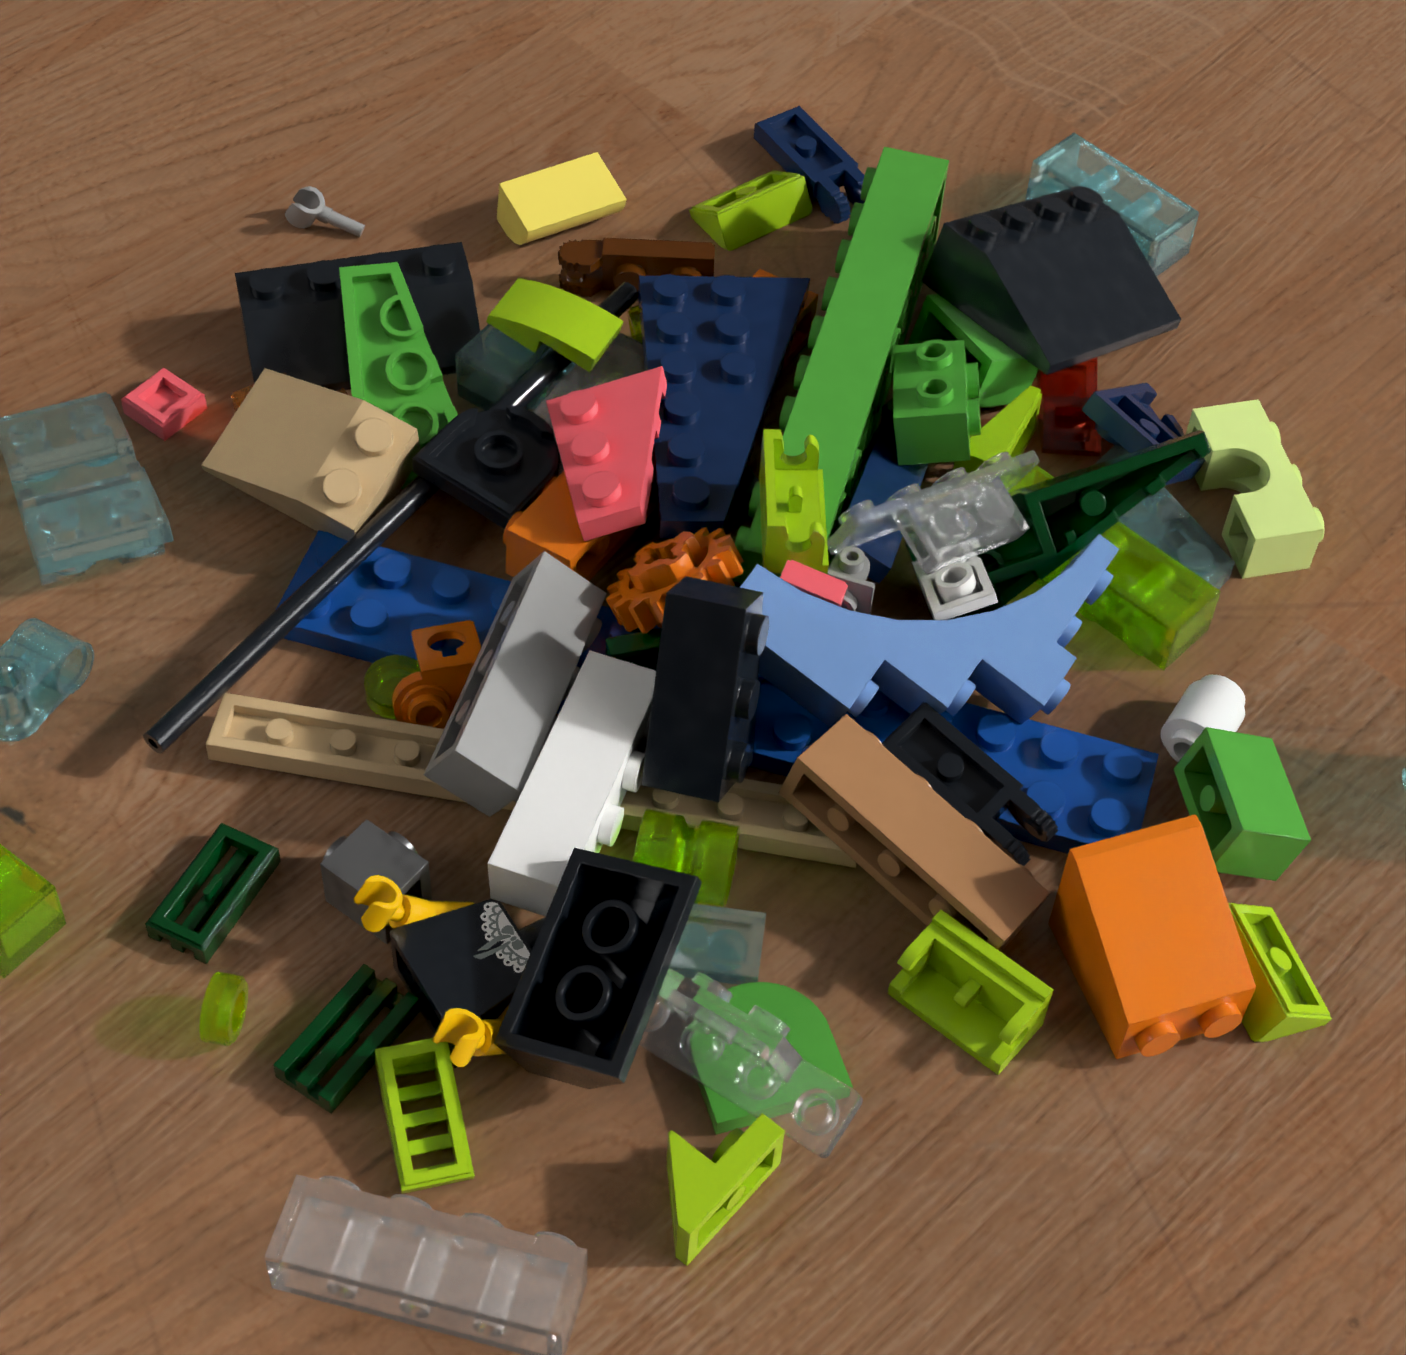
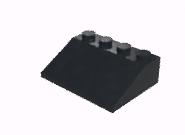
[921,186,1181,375]

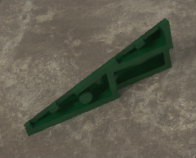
[903,430,1211,620]

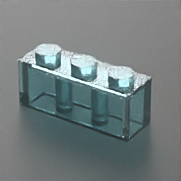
[1025,133,1199,277]

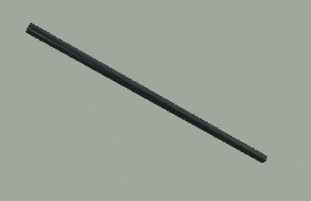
[143,282,638,754]

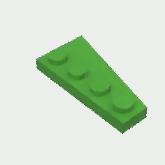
[339,262,458,489]

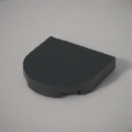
[412,405,560,529]

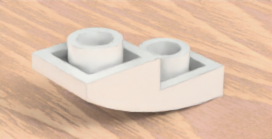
[912,543,998,620]

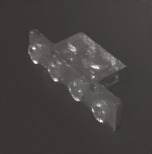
[827,450,1040,574]
[639,968,863,1158]

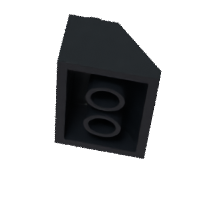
[494,848,702,1089]

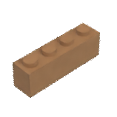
[778,714,1050,952]

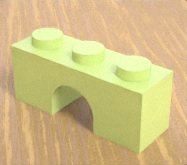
[1185,399,1325,579]

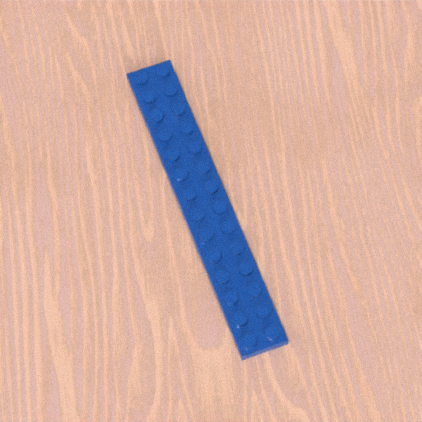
[275,530,1159,854]

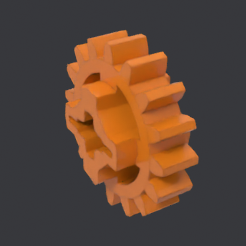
[606,527,744,634]

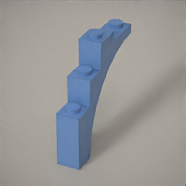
[740,534,1119,728]

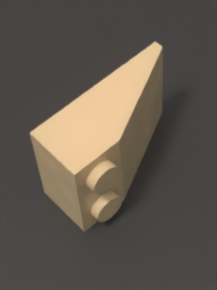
[201,368,420,541]

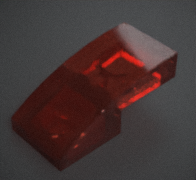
[1037,357,1101,456]

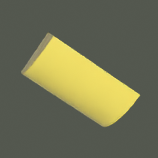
[497,152,627,245]

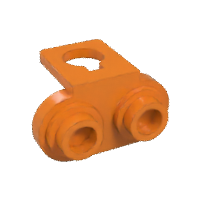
[392,620,481,729]

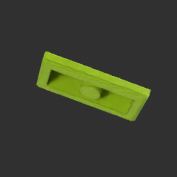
[689,170,812,251]
[1228,903,1332,1042]

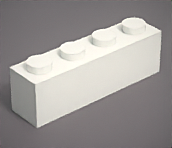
[487,650,656,916]

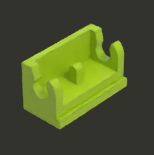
[759,429,829,574]
[887,909,1054,1075]

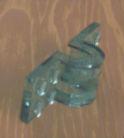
[0,392,174,586]

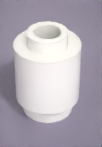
[1161,674,1245,762]

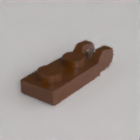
[558,238,715,297]

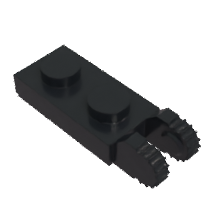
[882,702,1059,866]

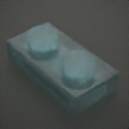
[666,904,766,985]

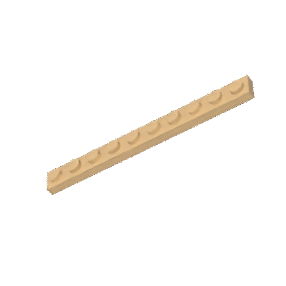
[206,693,856,868]

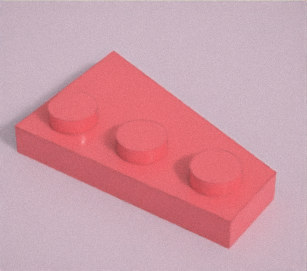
[546,366,667,541]

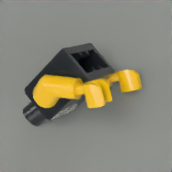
[353,875,545,1068]

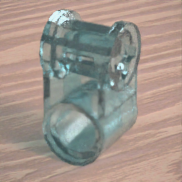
[0,618,94,742]

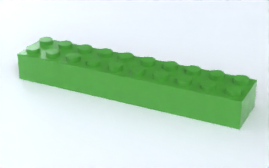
[733,147,949,584]

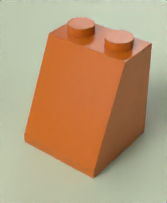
[1048,814,1256,1060]

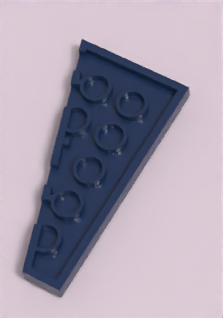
[638,274,810,539]

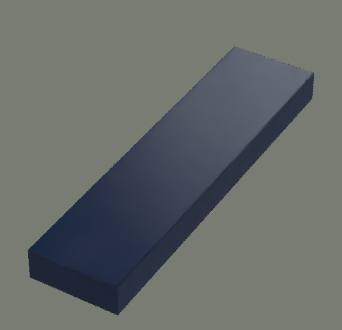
[828,419,929,584]

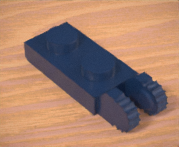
[754,106,865,224]

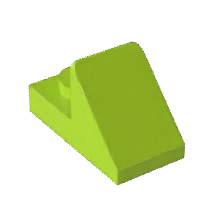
[666,1113,785,1266]

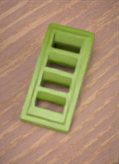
[950,385,1042,502]
[375,1038,475,1194]

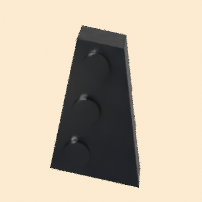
[641,576,769,803]

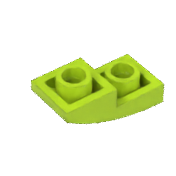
[486,278,624,373]

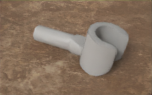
[285,186,365,237]

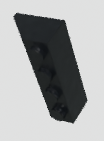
[235,242,485,391]

